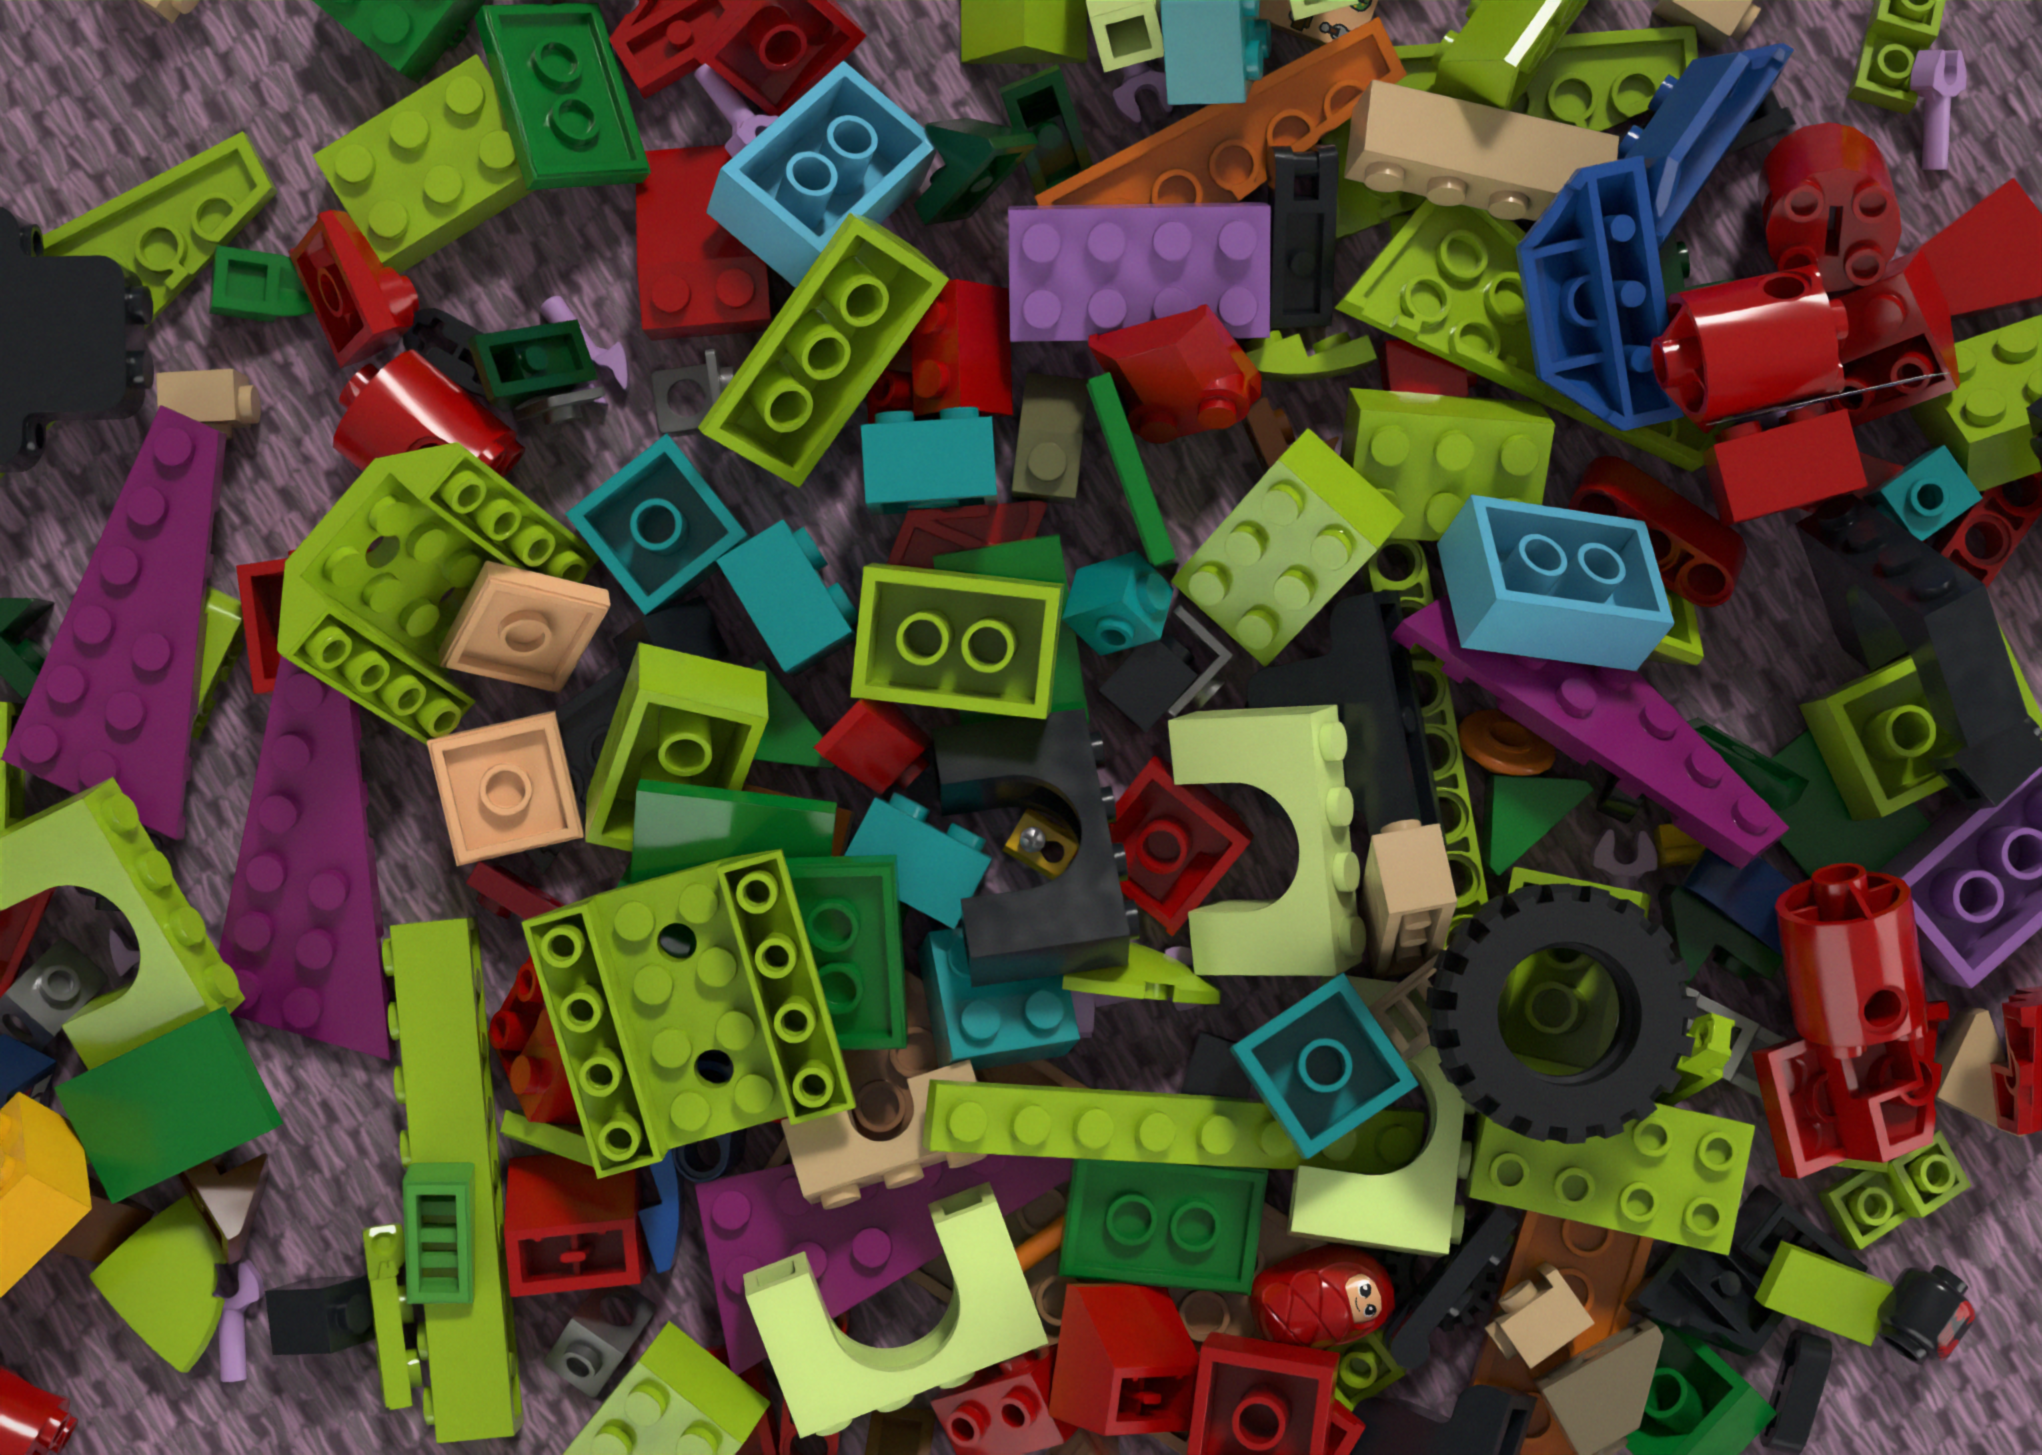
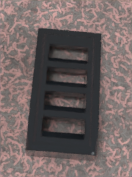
[1732,1184,1868,1272]

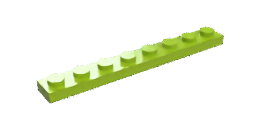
[922,1079,1425,1174]

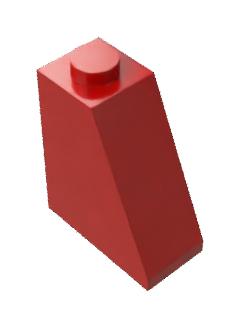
[1910,178,2042,321]

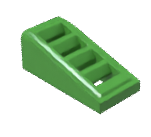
[402,1162,475,1304]

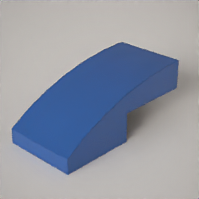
[638,1148,685,1273]

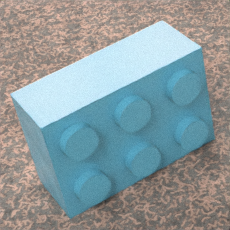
[706,61,937,288]
[1437,495,1674,671]

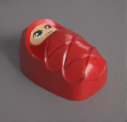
[1249,1243,1395,1349]

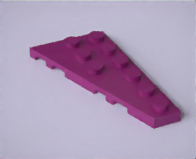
[1,405,227,840]
[1391,594,1790,870]
[218,655,396,1060]
[695,1154,1072,1375]

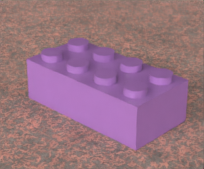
[1008,202,1270,342]
[1877,766,2042,989]

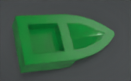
[209,245,315,323]

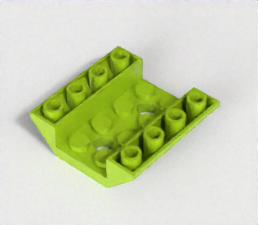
[277,442,600,746]
[521,849,856,1179]

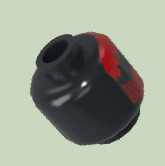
[1877,1265,1975,1365]

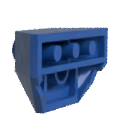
[1617,43,1794,253]
[1515,155,1684,431]

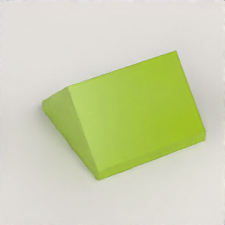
[961,0,1087,64]

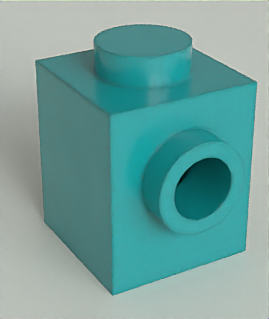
[1862,445,1983,541]
[1062,551,1174,656]

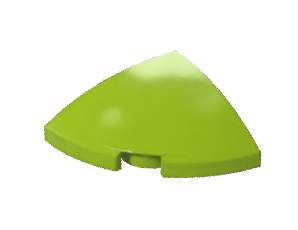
[1062,942,1221,1004]
[89,1195,227,1373]

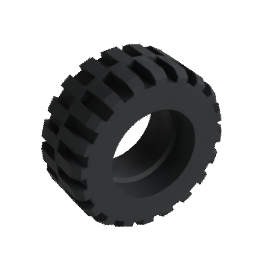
[1426,883,1697,1144]

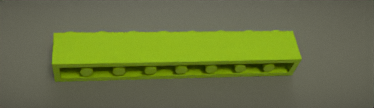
[382,916,524,1443]

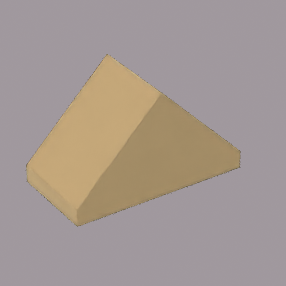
[1934,1006,2027,1137]

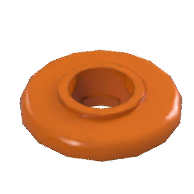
[1457,709,1557,776]

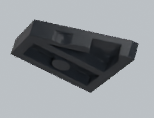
[1624,1243,1786,1357]

